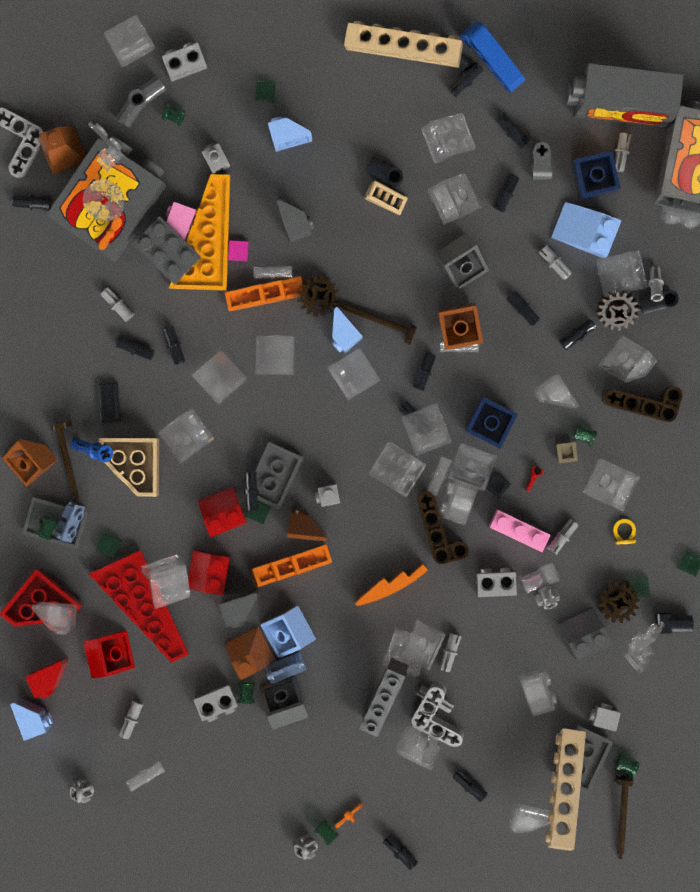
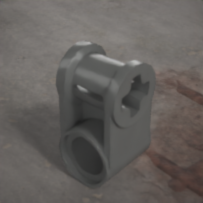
[531,142,552,180]

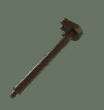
[337,303,417,345]
[51,421,79,504]
[614,775,633,859]

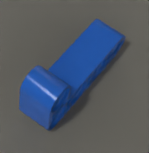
[459,22,525,93]

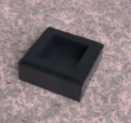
[484,472,511,499]

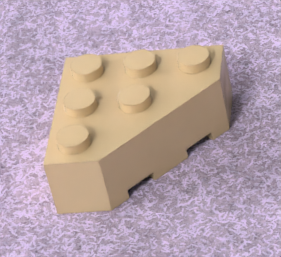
[99,438,159,497]

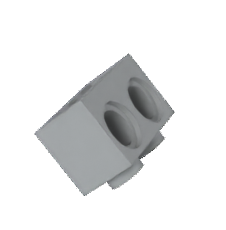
[162,42,207,81]
[476,568,517,597]
[193,683,239,722]

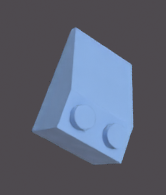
[551,202,622,259]

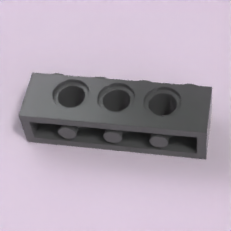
[359,658,409,737]

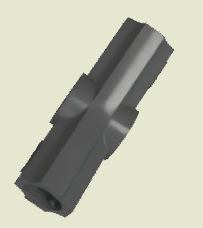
[115,76,167,129]

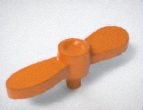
[98,217,122,250]
[334,802,364,829]

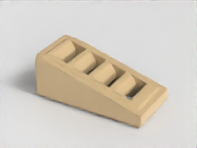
[364,181,408,215]

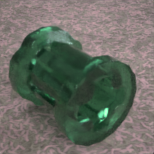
[162,103,186,126]
[573,425,597,447]
[35,516,58,541]
[237,682,255,704]
[615,754,640,778]
[314,820,339,846]

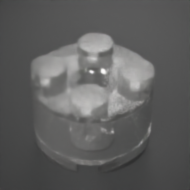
[83,179,125,222]

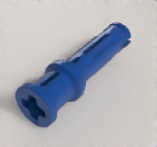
[70,438,113,463]

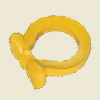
[613,519,636,545]

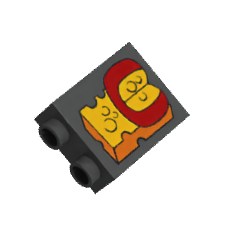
[566,63,684,128]
[654,101,700,214]
[46,136,167,263]

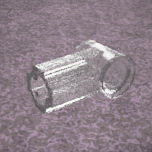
[520,562,561,593]

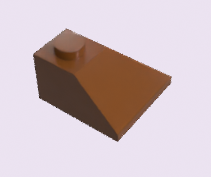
[38,126,86,175]
[2,439,58,487]
[287,510,327,541]
[224,626,276,680]

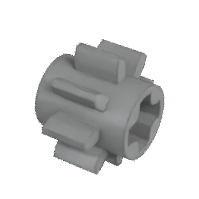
[535,586,560,609]
[70,779,94,803]
[294,835,318,860]

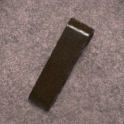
[602,386,683,422]
[417,491,469,564]

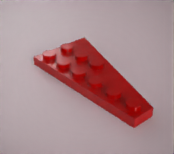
[88,550,189,663]

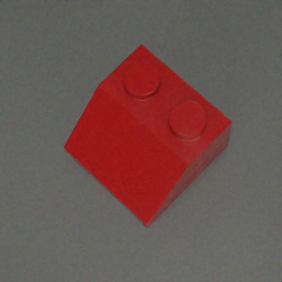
[198,487,247,537]
[187,550,231,596]
[83,631,135,679]
[26,657,68,699]

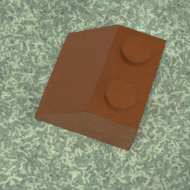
[437,302,483,350]

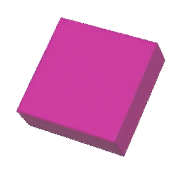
[228,240,249,261]

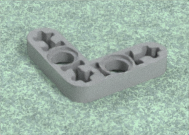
[0,108,44,178]
[411,682,464,747]

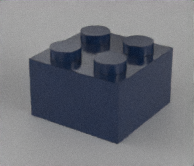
[572,151,621,200]
[465,397,518,449]

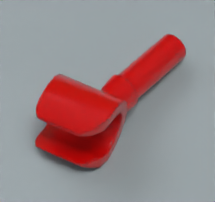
[525,465,543,492]

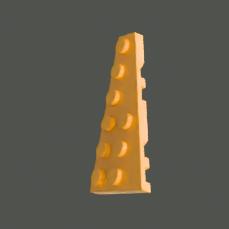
[169,174,230,291]

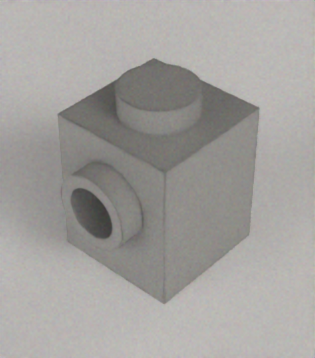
[202,143,230,174]
[315,484,340,507]
[589,703,621,731]

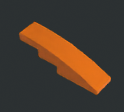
[225,276,305,312]
[251,544,332,587]
[355,563,428,606]

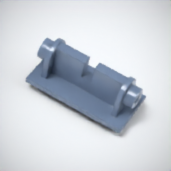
[55,501,85,543]
[265,652,307,684]

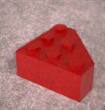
[0,568,84,627]

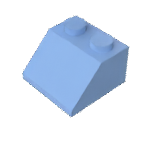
[268,116,312,151]
[332,307,363,353]
[261,606,316,658]
[10,698,53,741]

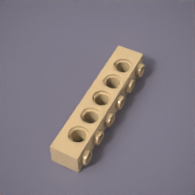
[344,21,463,68]
[545,728,586,851]

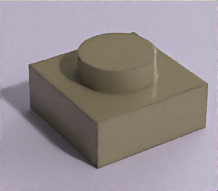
[556,442,578,463]

